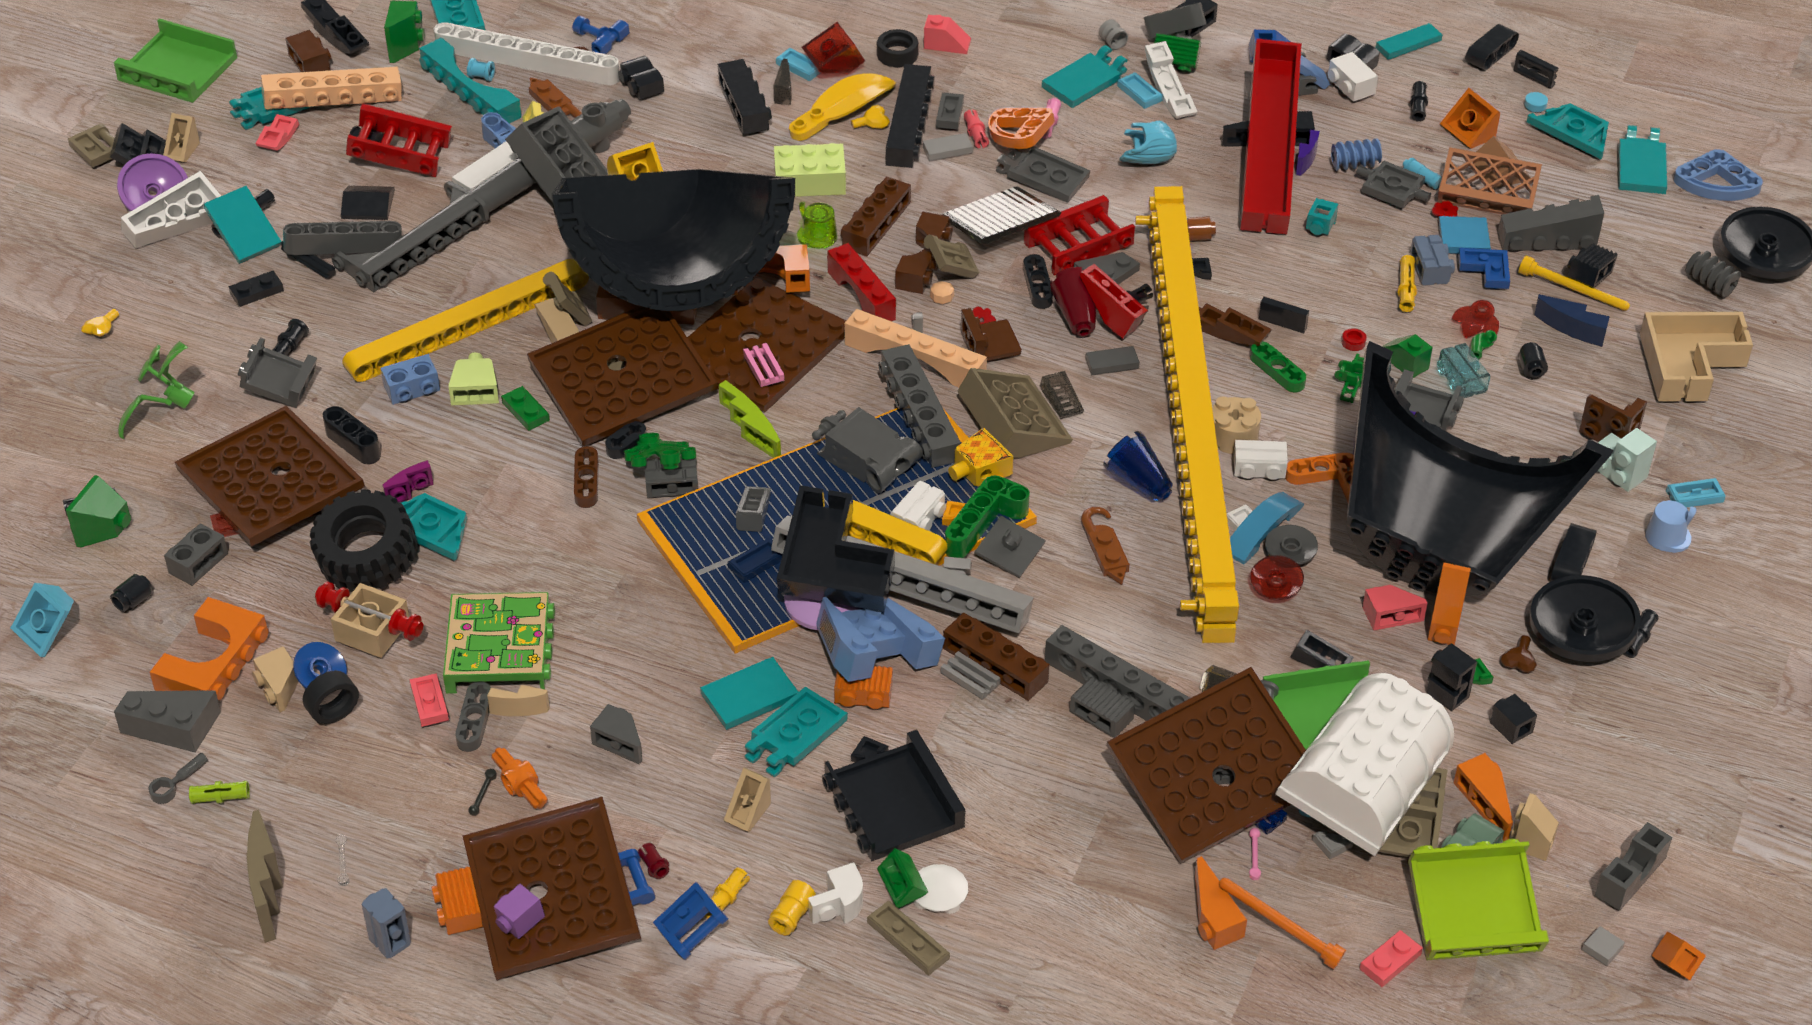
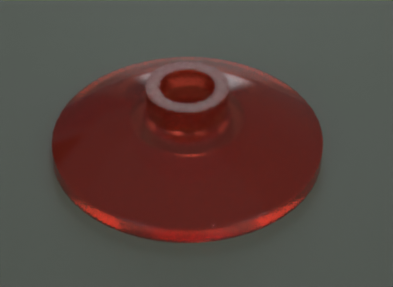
[1250,556,1304,600]

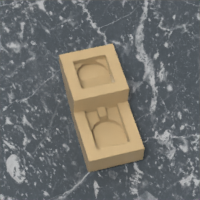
[487,685,550,716]

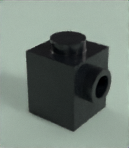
[1490,694,1537,744]

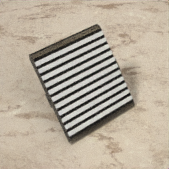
[942,186,1061,245]

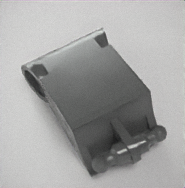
[812,407,923,493]

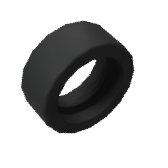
[877,29,919,68]
[302,670,359,724]

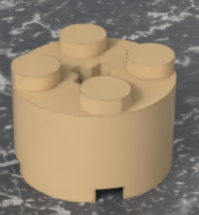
[1212,396,1261,454]

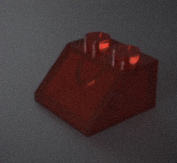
[801,22,866,74]

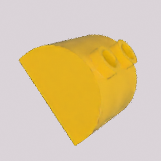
[607,142,663,180]

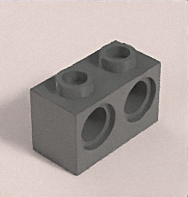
[164,523,228,586]

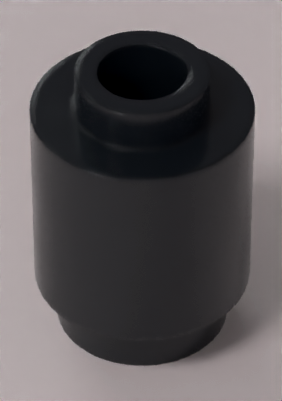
[1519,342,1548,378]
[110,574,152,612]

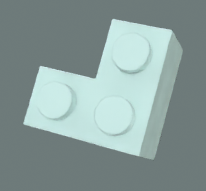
[1598,428,1657,492]

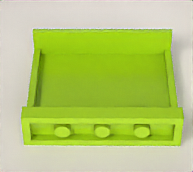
[1408,839,1549,960]

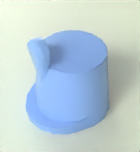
[1645,500,1697,553]

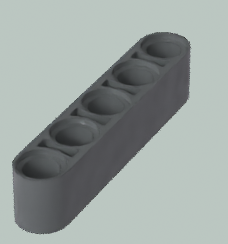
[283,221,402,255]

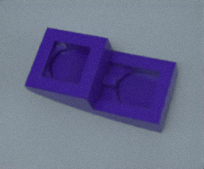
[1296,130,1320,176]

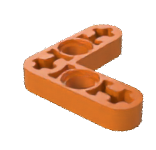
[1285,453,1354,503]

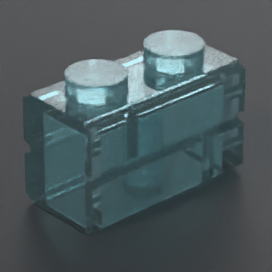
[1437,343,1490,398]

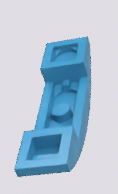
[1230,492,1304,565]

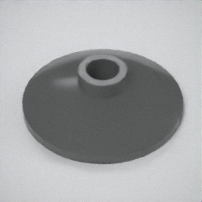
[1265,525,1318,565]

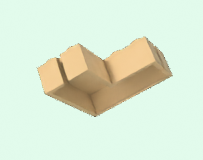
[1640,312,1753,401]

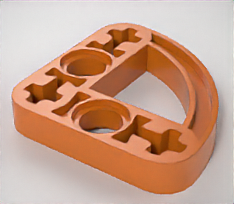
[988,108,1055,149]

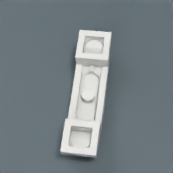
[1144,41,1197,119]

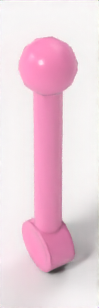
[1249,828,1261,880]

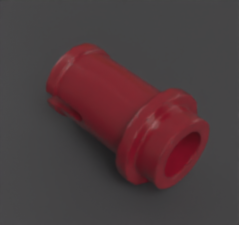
[638,843,669,879]

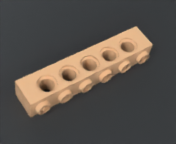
[261,67,401,109]

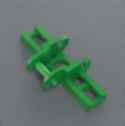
[1334,353,1364,403]

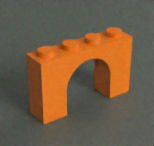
[733,244,810,295]
[150,597,268,700]

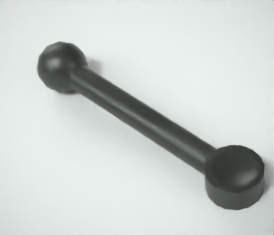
[468,769,497,816]

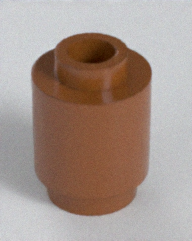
[1187,216,1216,241]

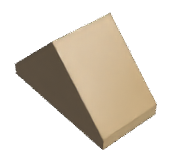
[163,113,200,163]
[723,768,771,832]

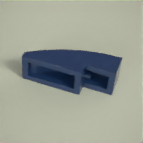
[1534,294,1610,347]

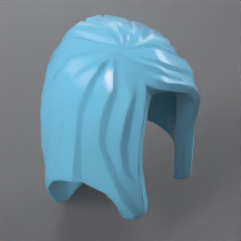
[1119,120,1177,164]

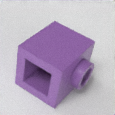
[494,884,545,939]

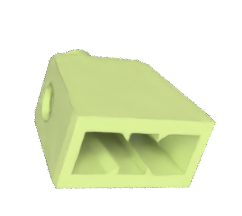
[449,352,499,405]

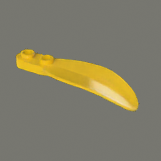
[789,74,896,141]

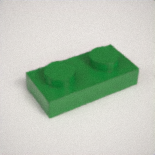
[501,386,550,431]

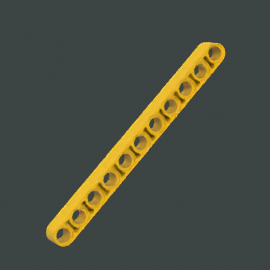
[342,258,589,382]

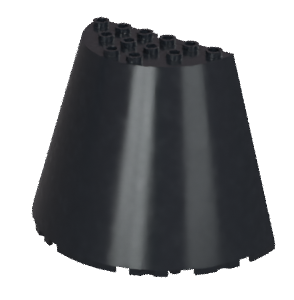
[551,169,795,311]
[1346,341,1613,596]

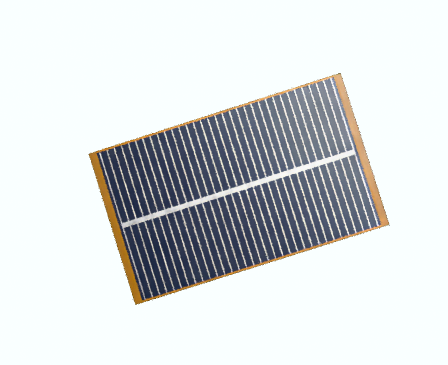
[637,408,1037,654]

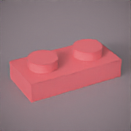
[410,673,449,727]
[1360,930,1423,987]

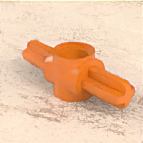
[491,747,548,809]

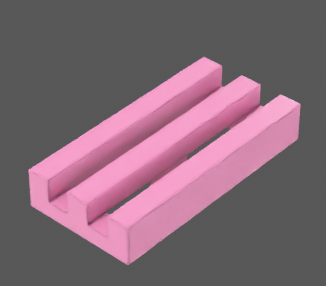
[743,343,784,387]

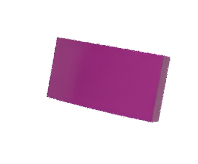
[382,460,434,503]

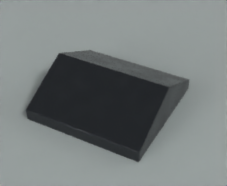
[341,185,395,220]

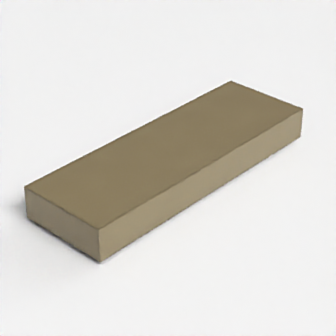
[867,900,950,976]

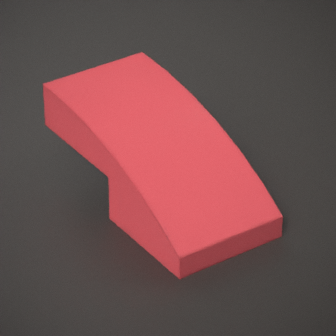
[256,114,299,151]

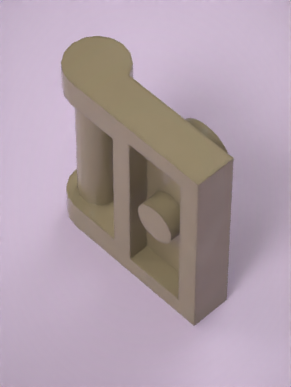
[68,124,115,167]
[924,235,979,279]
[543,272,592,326]

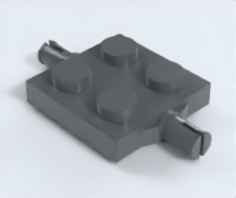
[1356,161,1431,208]

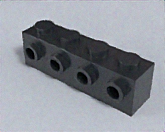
[718,59,772,135]

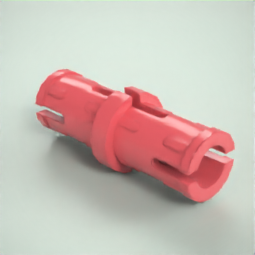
[964,109,989,149]

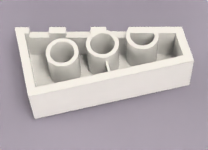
[121,171,221,248]

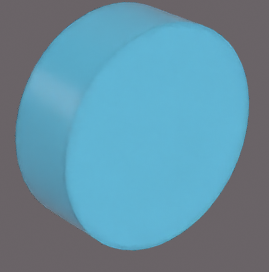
[1524,92,1548,112]

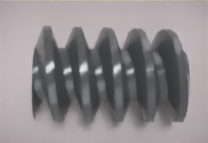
[1685,251,1741,297]

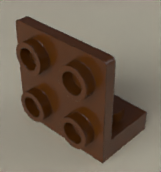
[961,308,1022,361]
[1579,394,1647,442]

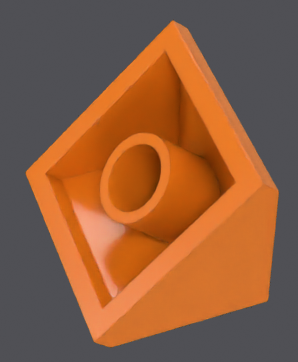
[1440,88,1500,149]

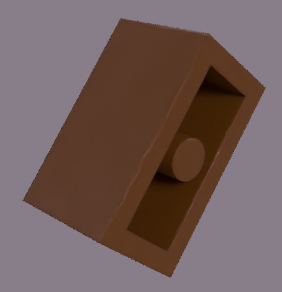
[285,30,332,72]

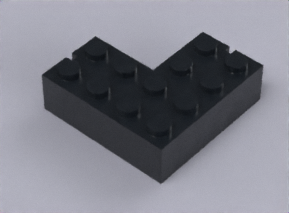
[777,485,895,612]

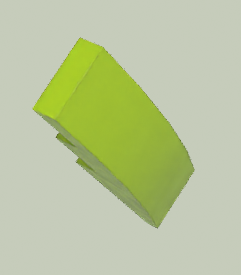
[718,380,781,458]

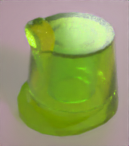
[797,202,838,249]

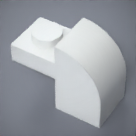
[808,862,863,924]

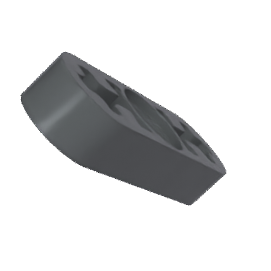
[455,682,491,752]

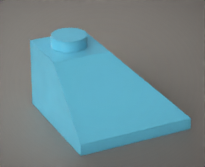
[10,583,74,657]

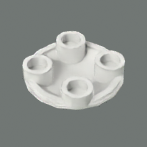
[914,864,968,914]

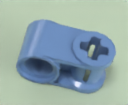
[481,112,516,149]

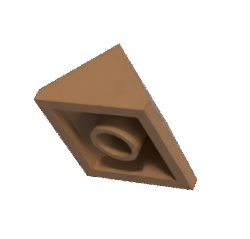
[1470,136,1531,189]

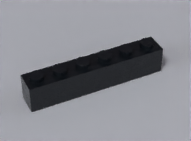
[886,64,935,168]

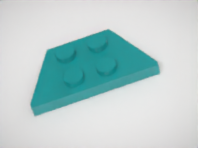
[1526,103,1609,159]
[401,493,467,561]

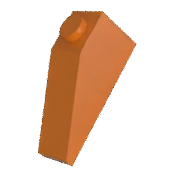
[1428,563,1471,645]
[1453,753,1513,841]
[1195,856,1247,950]

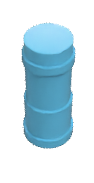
[1402,157,1442,189]

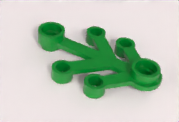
[624,433,697,469]

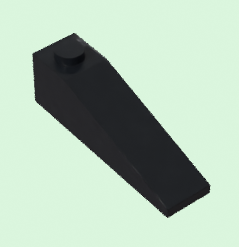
[1221,111,1315,147]

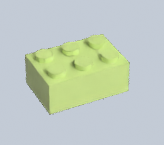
[774,143,846,197]

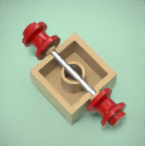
[315,582,424,658]

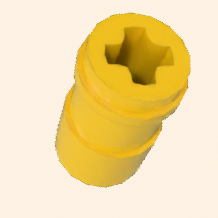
[768,880,816,936]

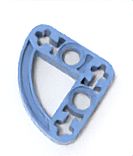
[1673,149,1763,201]

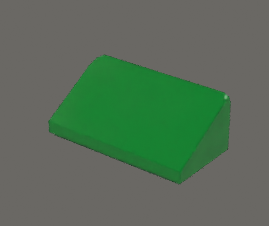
[877,848,928,908]

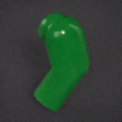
[1470,330,1497,360]

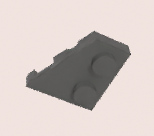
[1074,252,1140,284]

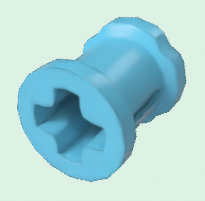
[467,58,495,81]

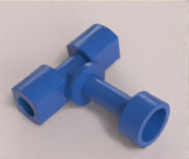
[572,16,630,54]

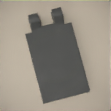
[996,146,1090,203]

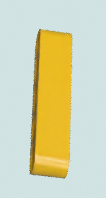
[848,500,947,565]

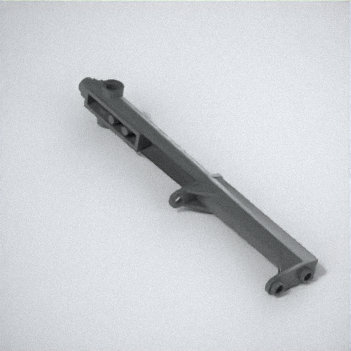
[332,99,631,293]

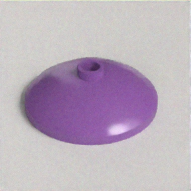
[117,154,188,212]

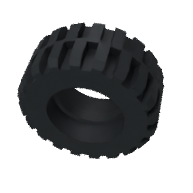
[310,490,417,592]

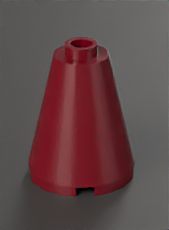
[1050,267,1097,337]

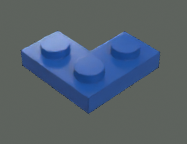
[1458,248,1510,289]

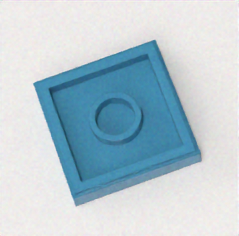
[1438,216,1491,254]

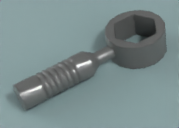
[148,753,208,804]

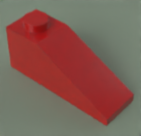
[1080,264,1148,339]

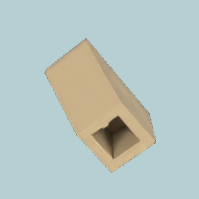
[252,646,299,712]
[1511,793,1559,861]

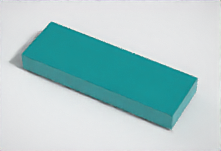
[1375,23,1443,60]

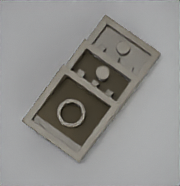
[1379,768,1448,858]
[247,810,283,943]

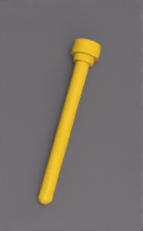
[1518,255,1630,311]

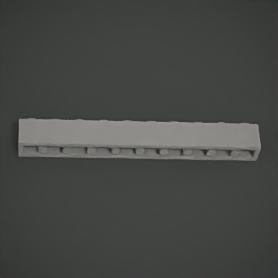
[771,515,1034,633]

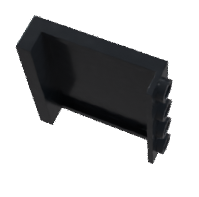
[822,729,966,862]

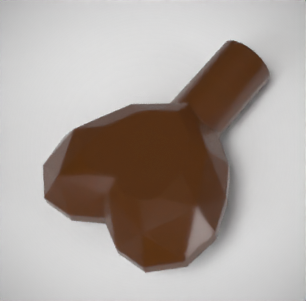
[1501,635,1537,673]

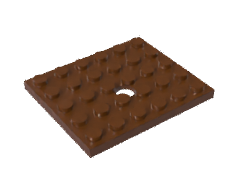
[687,277,847,413]
[527,306,718,447]
[175,406,365,547]
[1106,667,1306,864]
[463,797,641,980]

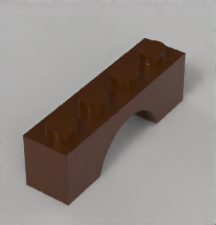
[895,211,953,294]

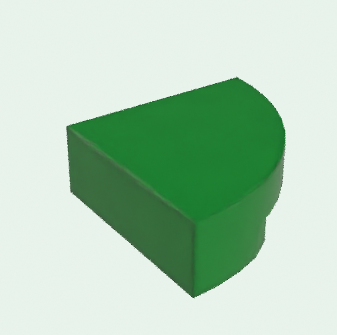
[1473,658,1494,685]

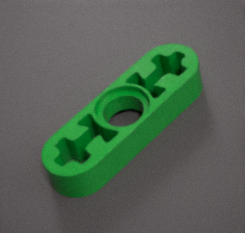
[1250,341,1307,393]

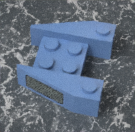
[816,597,945,682]

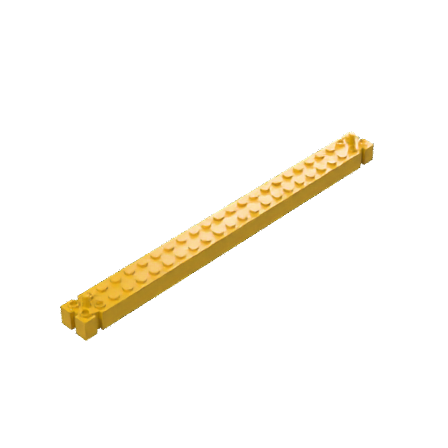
[1135,186,1239,643]

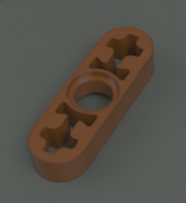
[574,446,599,508]

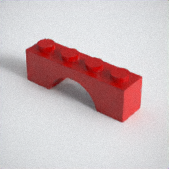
[827,243,896,322]

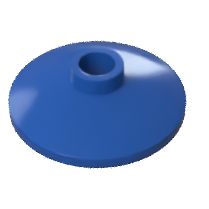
[293,642,347,688]

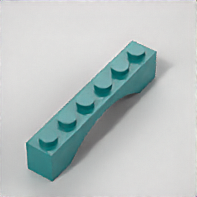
[419,38,522,124]

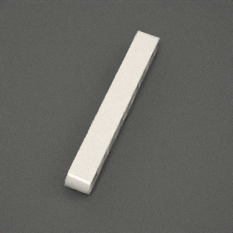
[434,23,620,85]

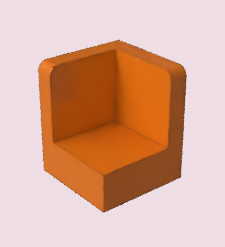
[1652,931,1706,980]

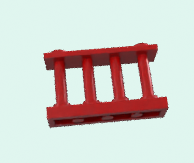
[346,103,452,177]
[1024,195,1135,276]

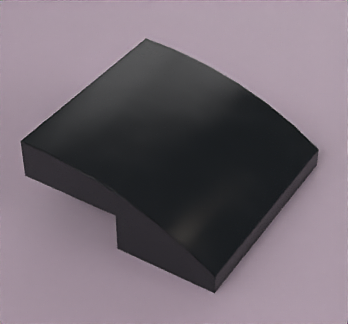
[110,123,166,165]

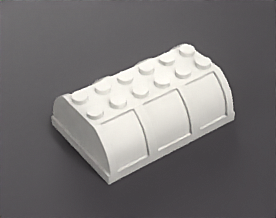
[1276,673,1454,856]

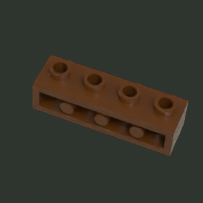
[840,176,911,256]
[943,612,1050,701]

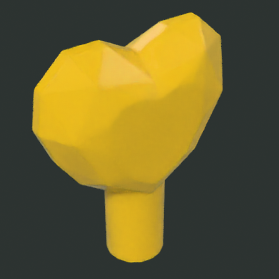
[851,105,890,129]
[81,309,119,337]

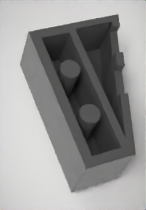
[114,690,221,753]

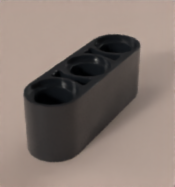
[1465,24,1519,71]
[322,406,381,465]
[1550,523,1597,581]

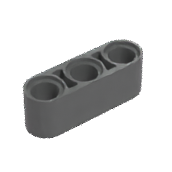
[1143,2,1206,39]

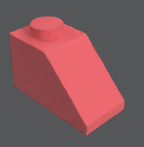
[924,14,971,54]
[1362,585,1427,630]

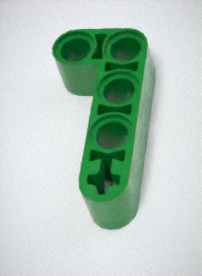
[945,475,1030,558]

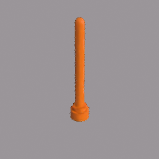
[1219,878,1346,970]

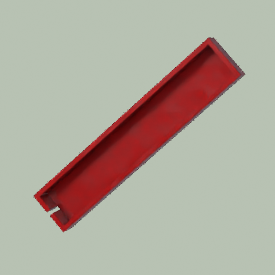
[1240,39,1302,234]

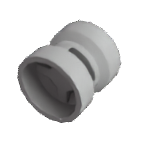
[1099,19,1128,50]

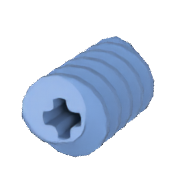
[1331,138,1382,171]

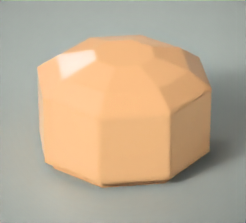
[930,281,954,304]

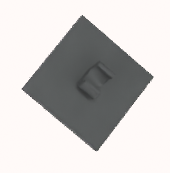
[974,516,1046,578]

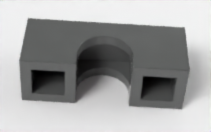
[1595,822,1673,911]

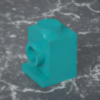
[1306,198,1339,235]

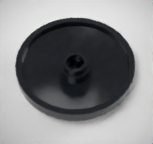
[1719,206,1812,279]
[1530,575,1641,662]

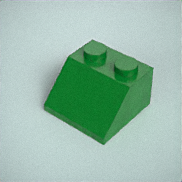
[384,1,425,63]

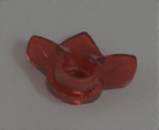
[1452,300,1500,338]

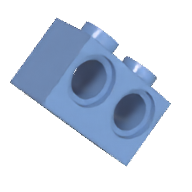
[380,354,440,405]

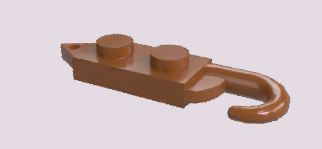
[529,77,582,118]
[1081,507,1130,585]

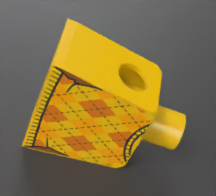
[948,428,1013,486]

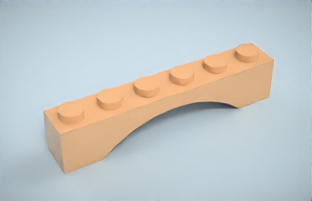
[845,309,987,387]

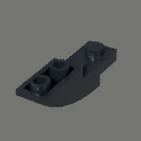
[301,0,369,54]

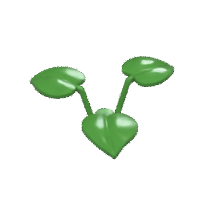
[118,341,195,439]

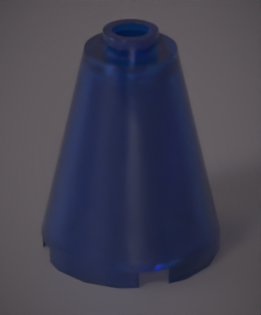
[1103,431,1173,501]

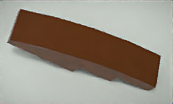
[1199,303,1271,346]

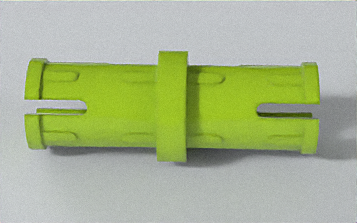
[189,780,250,804]

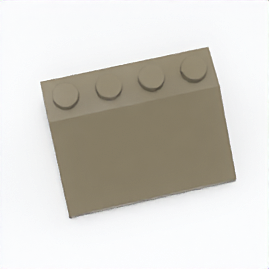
[957,368,1073,458]

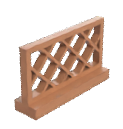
[1437,147,1542,214]

